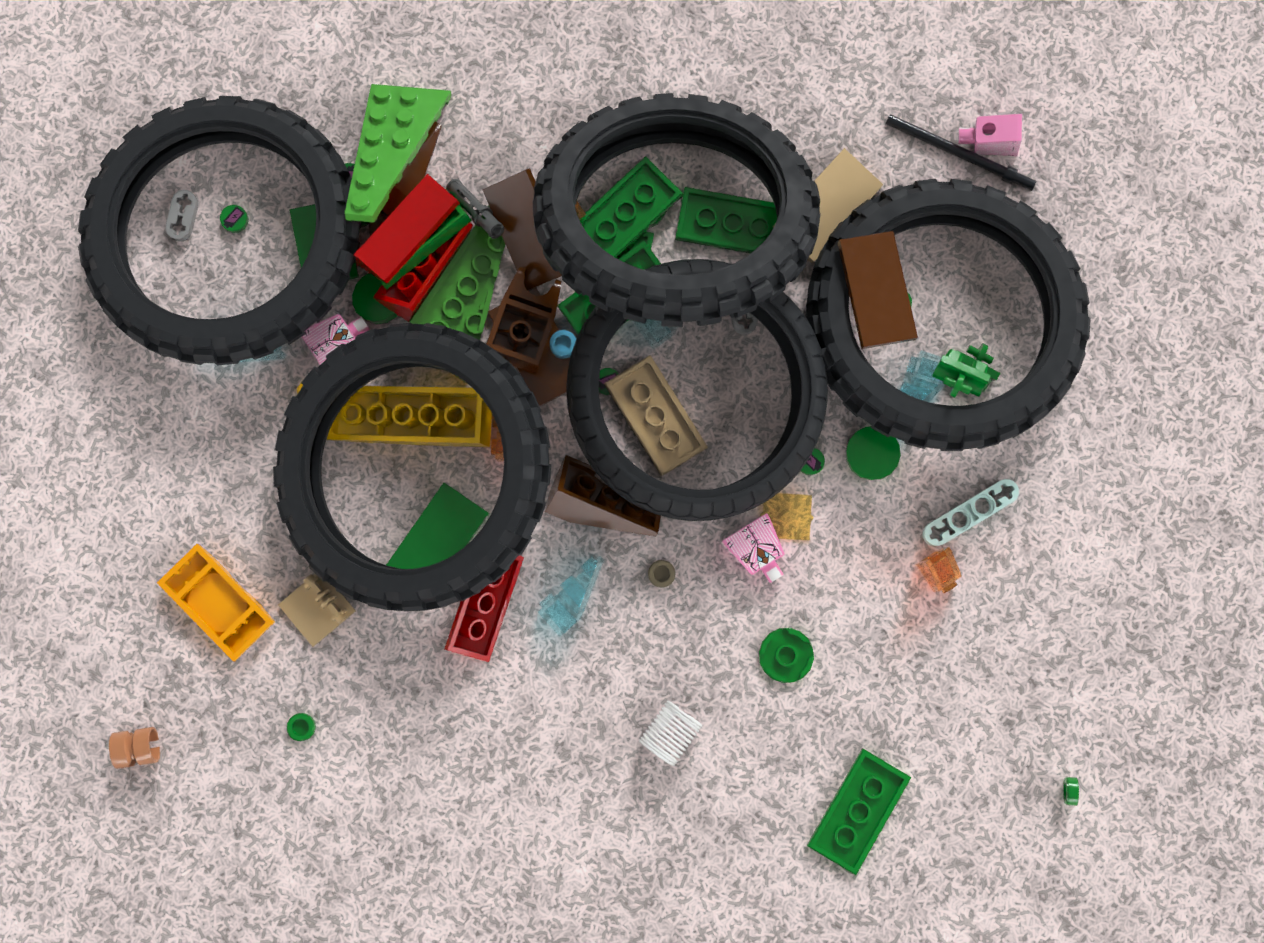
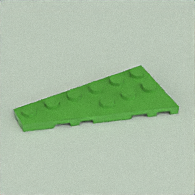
[345,84,452,222]
[410,205,505,384]

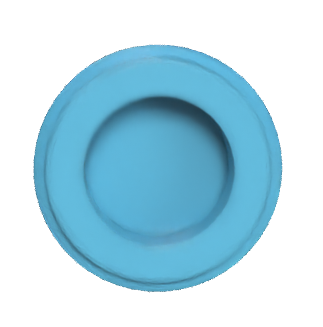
[550,330,576,359]

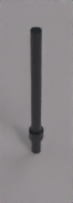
[885,114,1037,191]

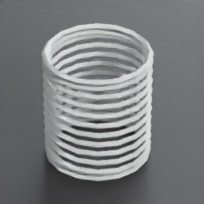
[639,700,702,766]

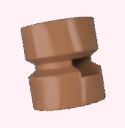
[109,727,160,769]

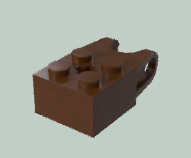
[486,266,562,374]

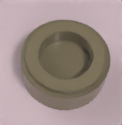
[648,560,676,588]

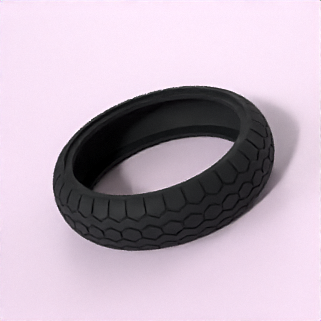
[566,259,828,521]

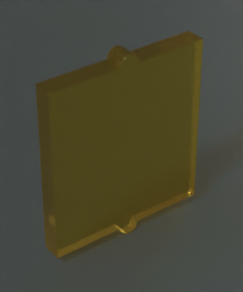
[760,493,814,540]

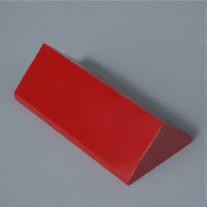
[354,174,460,284]
[373,222,473,322]
[444,555,524,662]

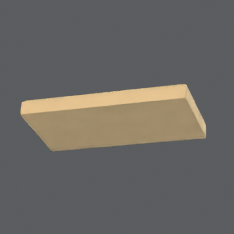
[773,148,884,263]
[604,355,708,477]

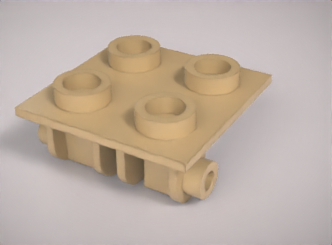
[278,574,356,647]

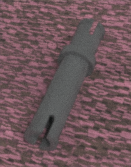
[446,179,504,239]

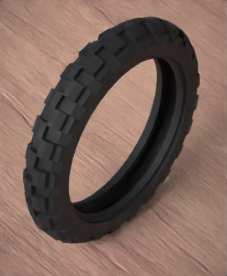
[533,93,821,327]
[78,96,361,366]
[806,179,1091,451]
[273,322,552,612]

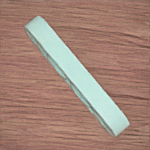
[923,479,1019,546]

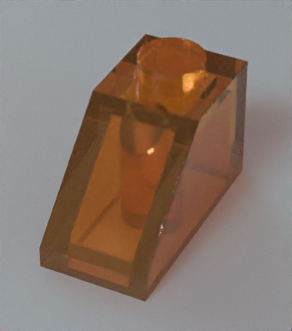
[915,547,962,593]

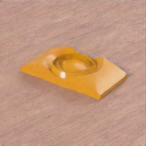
[157,543,275,662]

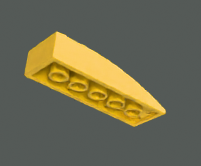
[326,386,492,447]

